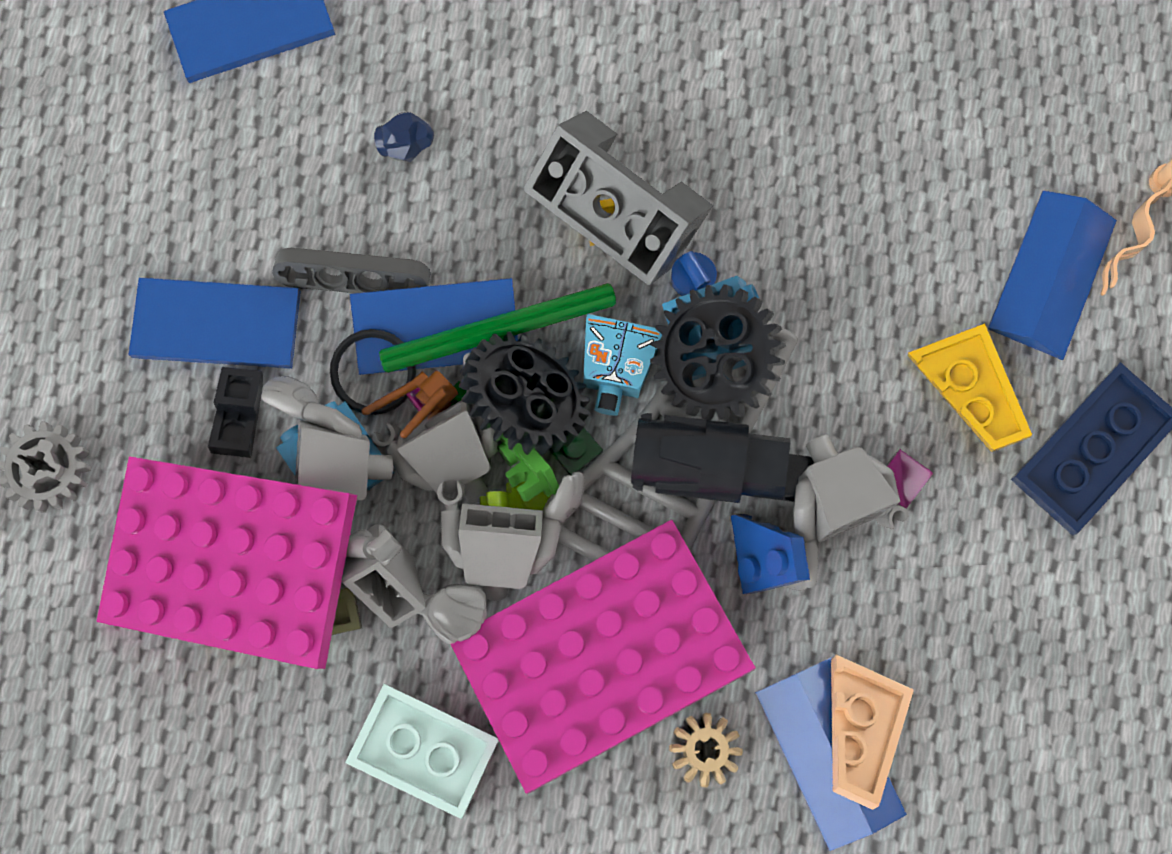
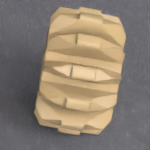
[669,713,743,787]

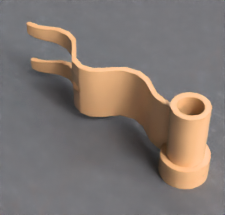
[1101,159,1172,296]

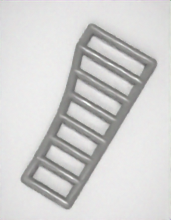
[558,321,798,561]

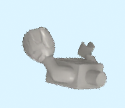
[373,353,497,504]
[261,376,393,504]
[786,434,909,591]
[437,471,585,601]
[342,525,487,644]

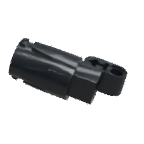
[631,413,815,503]

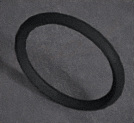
[330,329,416,415]

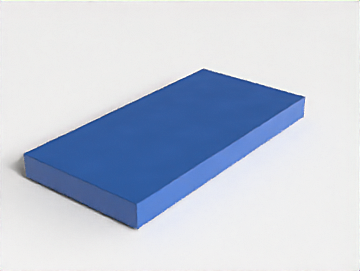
[163,0,336,83]
[128,278,301,369]
[350,278,518,375]

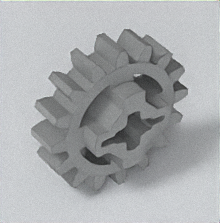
[0,421,91,513]

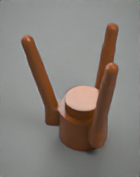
[362,370,459,438]

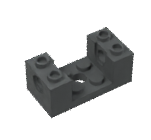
[523,111,713,286]

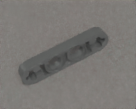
[272,247,431,293]

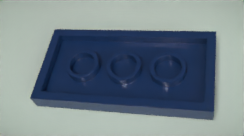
[1010,362,1172,536]

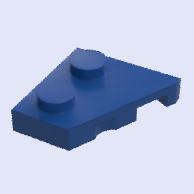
[731,514,810,594]

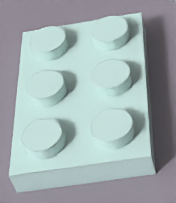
[345,684,499,819]

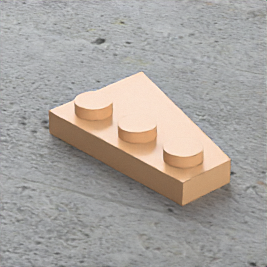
[831,654,914,810]

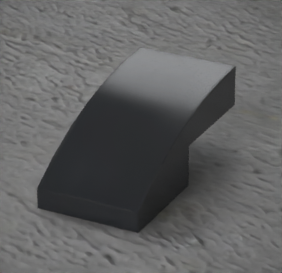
[208,367,263,458]

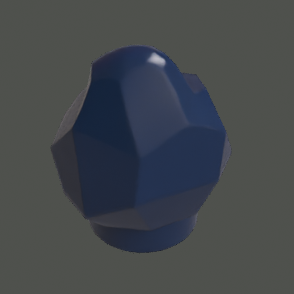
[374,112,434,162]

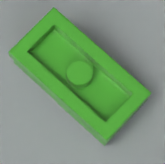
[497,437,559,502]

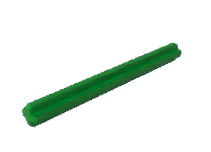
[379,283,616,373]

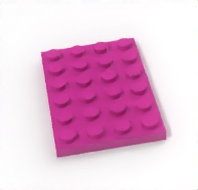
[96,456,357,669]
[450,519,756,794]

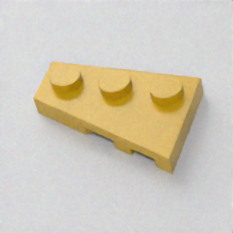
[907,324,1032,452]

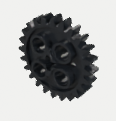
[650,284,786,421]
[459,332,590,456]

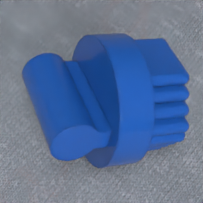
[671,251,717,296]

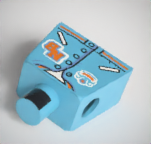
[583,314,662,416]

